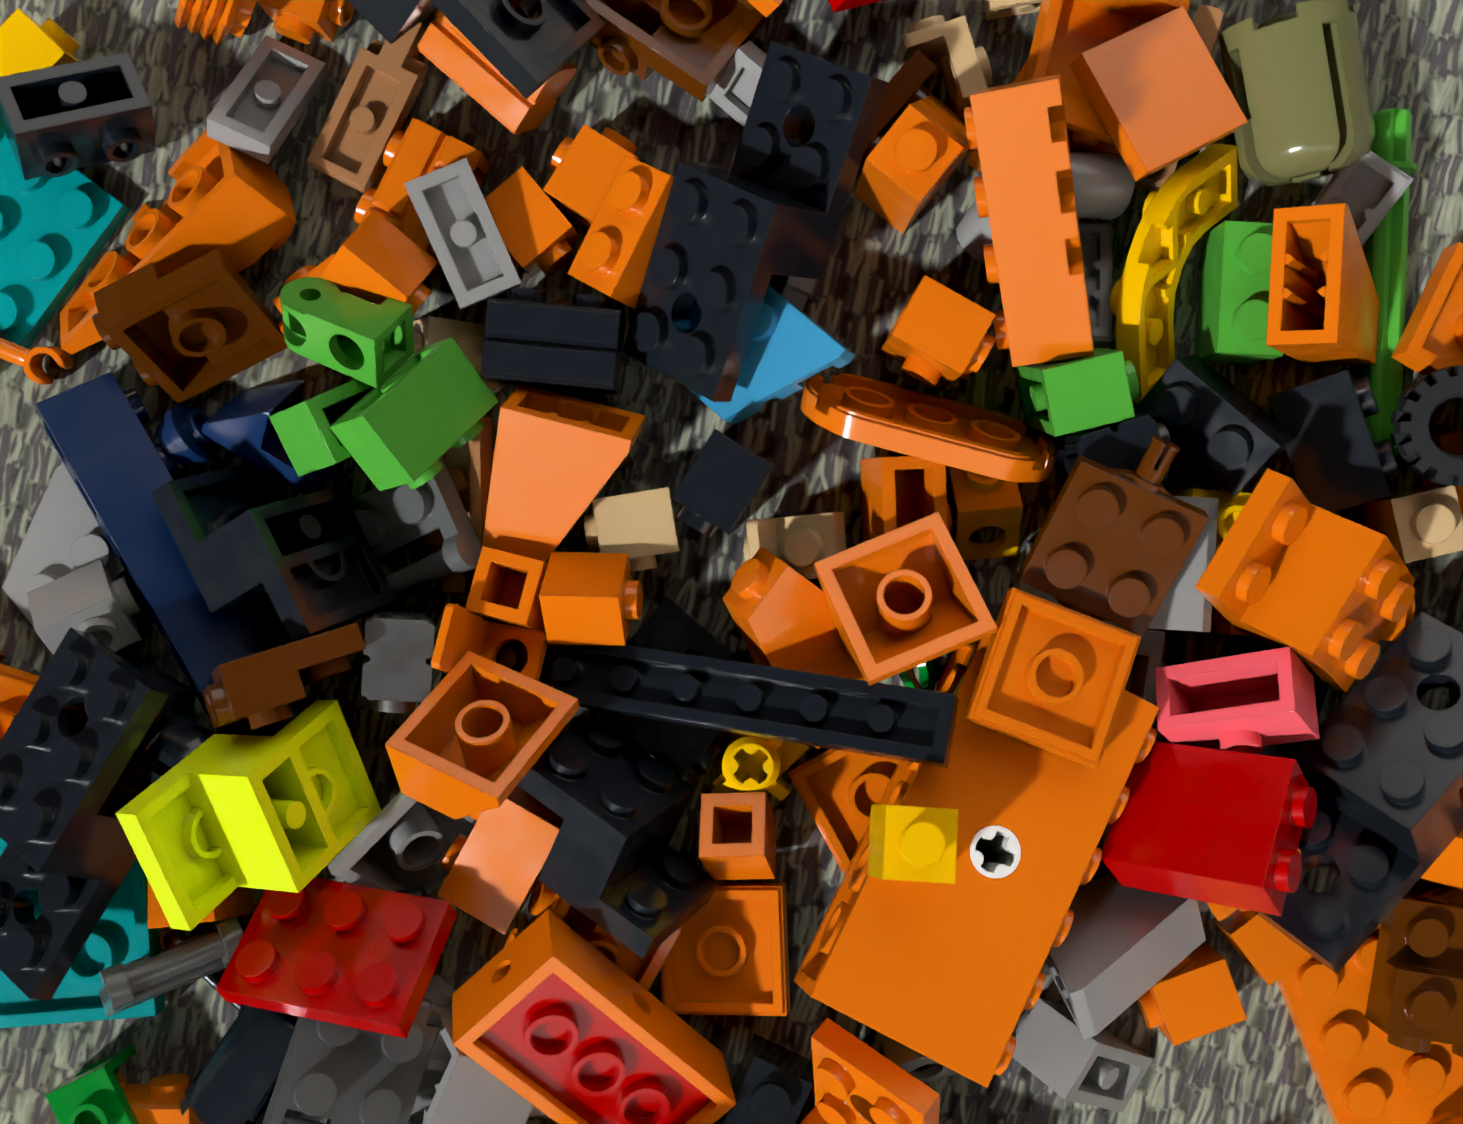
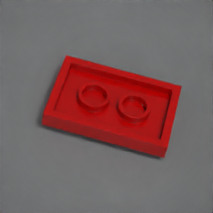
[215,878,458,1039]

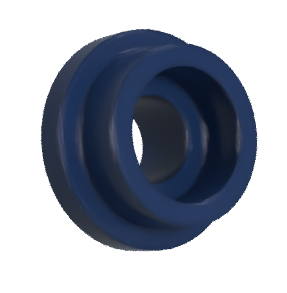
[156,404,217,466]

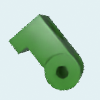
[280,277,414,388]

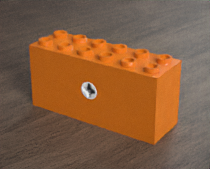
[793,635,1159,1088]

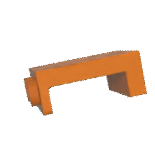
[1023,0,1191,154]

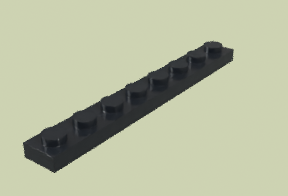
[440,641,959,768]

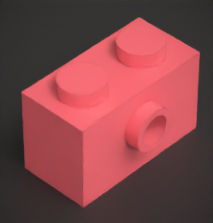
[1155,646,1320,754]

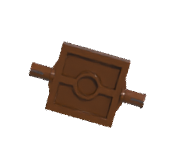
[1018,435,1209,636]

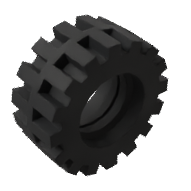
[1390,365,1463,486]

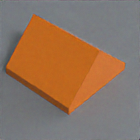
[814,512,997,686]

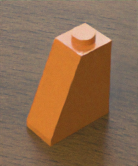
[854,95,970,234]
[1266,203,1379,365]
[482,384,646,562]
[722,546,866,749]

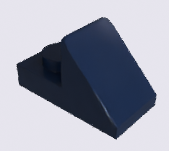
[201,380,348,495]

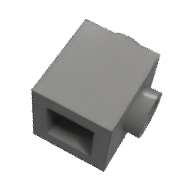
[26,559,143,654]

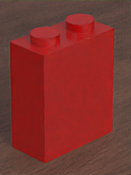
[1101,741,1317,916]

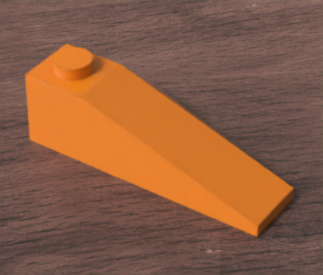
[60,129,297,355]

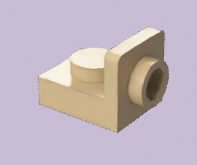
[743,512,847,579]

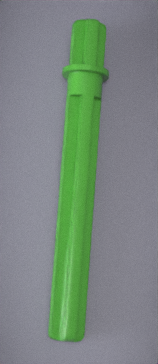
[1362,108,1418,457]

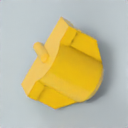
[712,733,810,801]

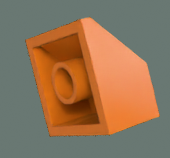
[385,650,580,820]

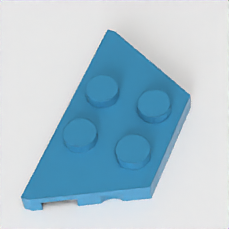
[687,284,855,425]

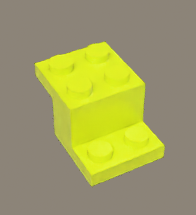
[115,700,382,931]

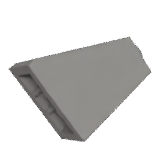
[1045,874,1208,1040]

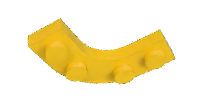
[1110,143,1238,403]

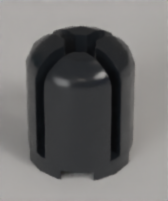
[180,1005,322,1124]

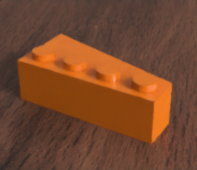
[964,74,1094,367]

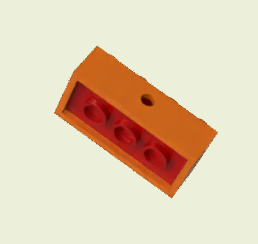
[452,909,736,1124]

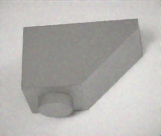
[1013,998,1154,1112]

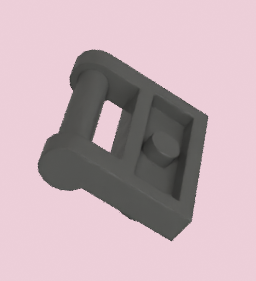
[349,457,482,612]
[99,917,243,1017]

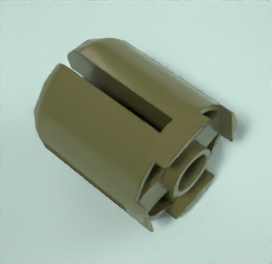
[1218,0,1376,186]

